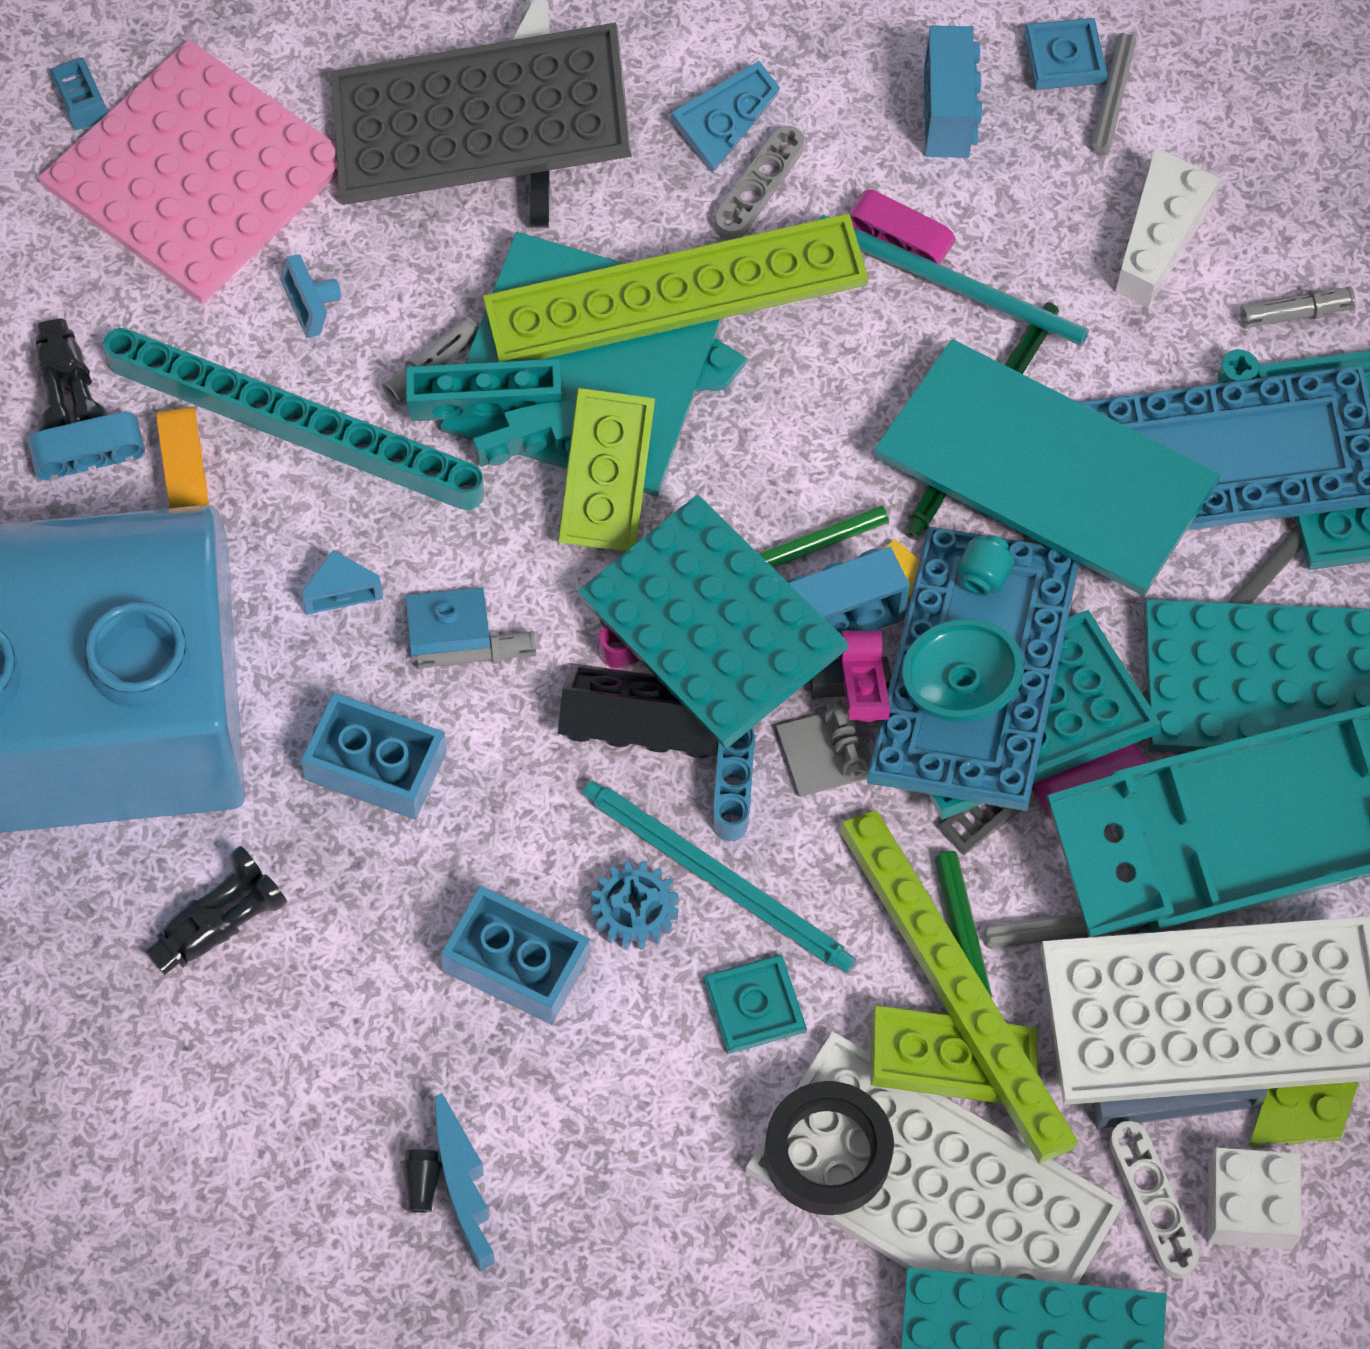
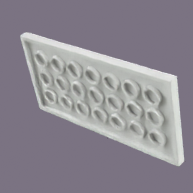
[1040,916,1370,1105]
[746,1031,1125,1284]

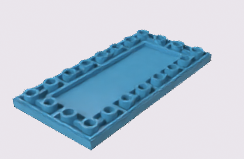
[1079,365,1370,530]
[867,526,1080,811]

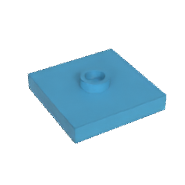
[1023,18,1108,90]
[406,587,490,656]

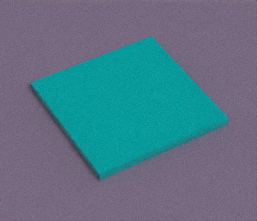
[440,231,722,497]

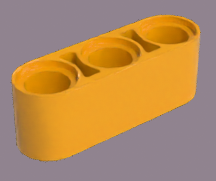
[156,406,209,508]

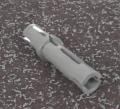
[1240,286,1355,329]
[382,316,479,403]
[417,631,536,669]

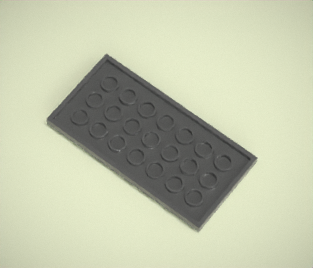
[331,22,632,205]

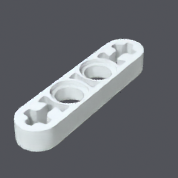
[1109,1121,1199,1279]

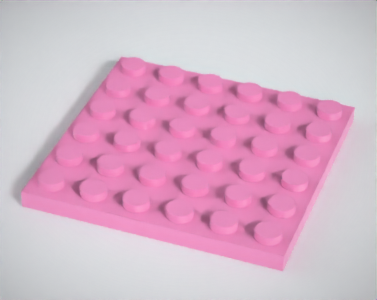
[38,39,338,305]

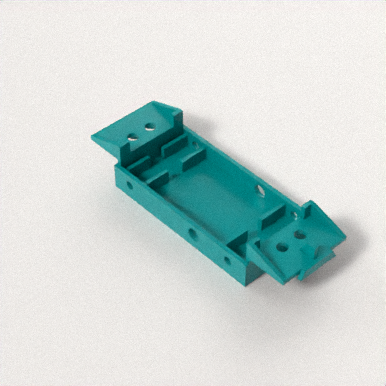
[1046,705,1370,937]

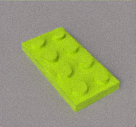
[557,388,655,551]
[870,1005,1038,1104]

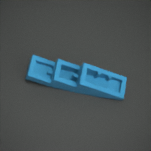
[435,1093,495,1271]

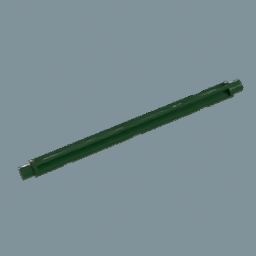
[903,302,1059,540]

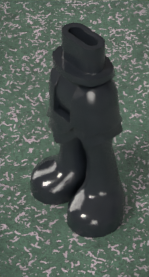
[35,318,109,432]
[144,846,288,975]

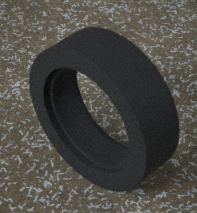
[764,1081,894,1215]

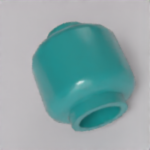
[957,535,1015,596]

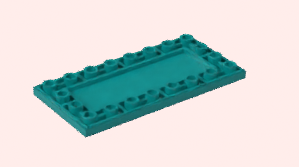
[874,339,1220,596]

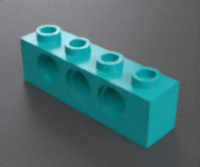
[406,359,563,422]

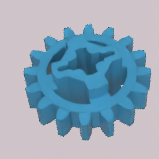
[591,861,679,950]

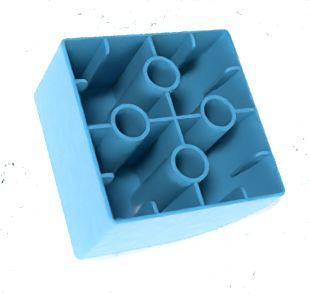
[0,505,245,833]

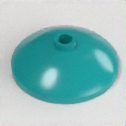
[902,619,1024,722]

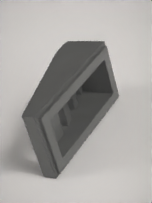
[937,804,1022,855]

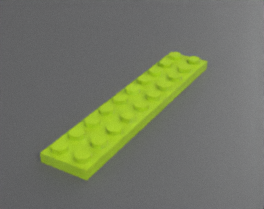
[483,213,869,362]

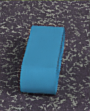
[28,412,145,480]
[712,728,755,841]

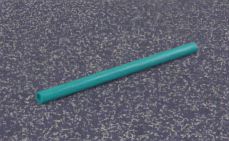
[819,215,1089,346]

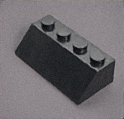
[557,664,719,758]

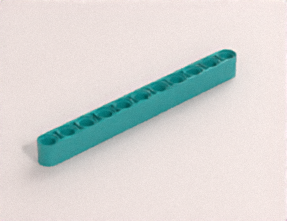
[103,328,484,510]

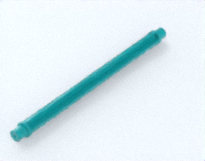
[583,780,857,974]

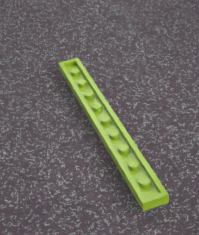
[839,810,1078,1164]

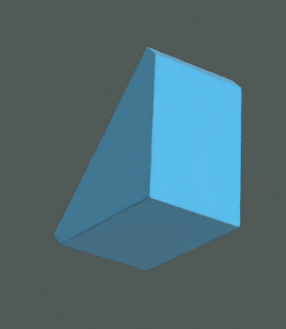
[302,550,383,615]

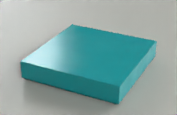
[703,954,807,1055]

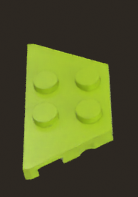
[1248,1081,1359,1148]

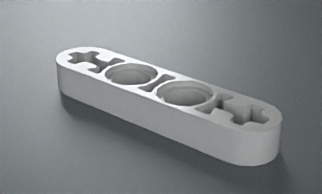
[715,126,804,240]

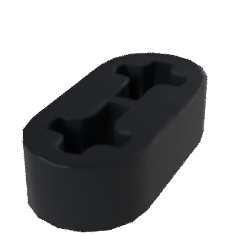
[530,170,550,228]

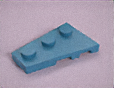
[670,61,780,173]

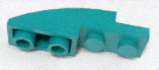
[473,401,575,467]

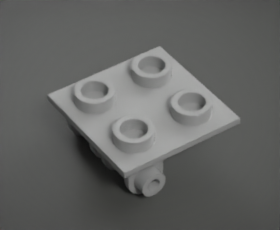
[776,700,871,797]

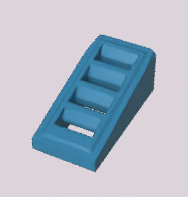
[49,57,108,131]

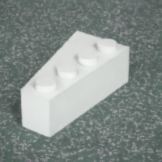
[1115,147,1221,308]

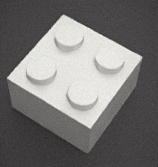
[1208,1147,1302,1250]

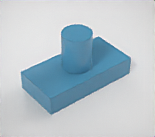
[280,254,341,338]

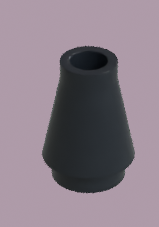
[400,1149,442,1213]

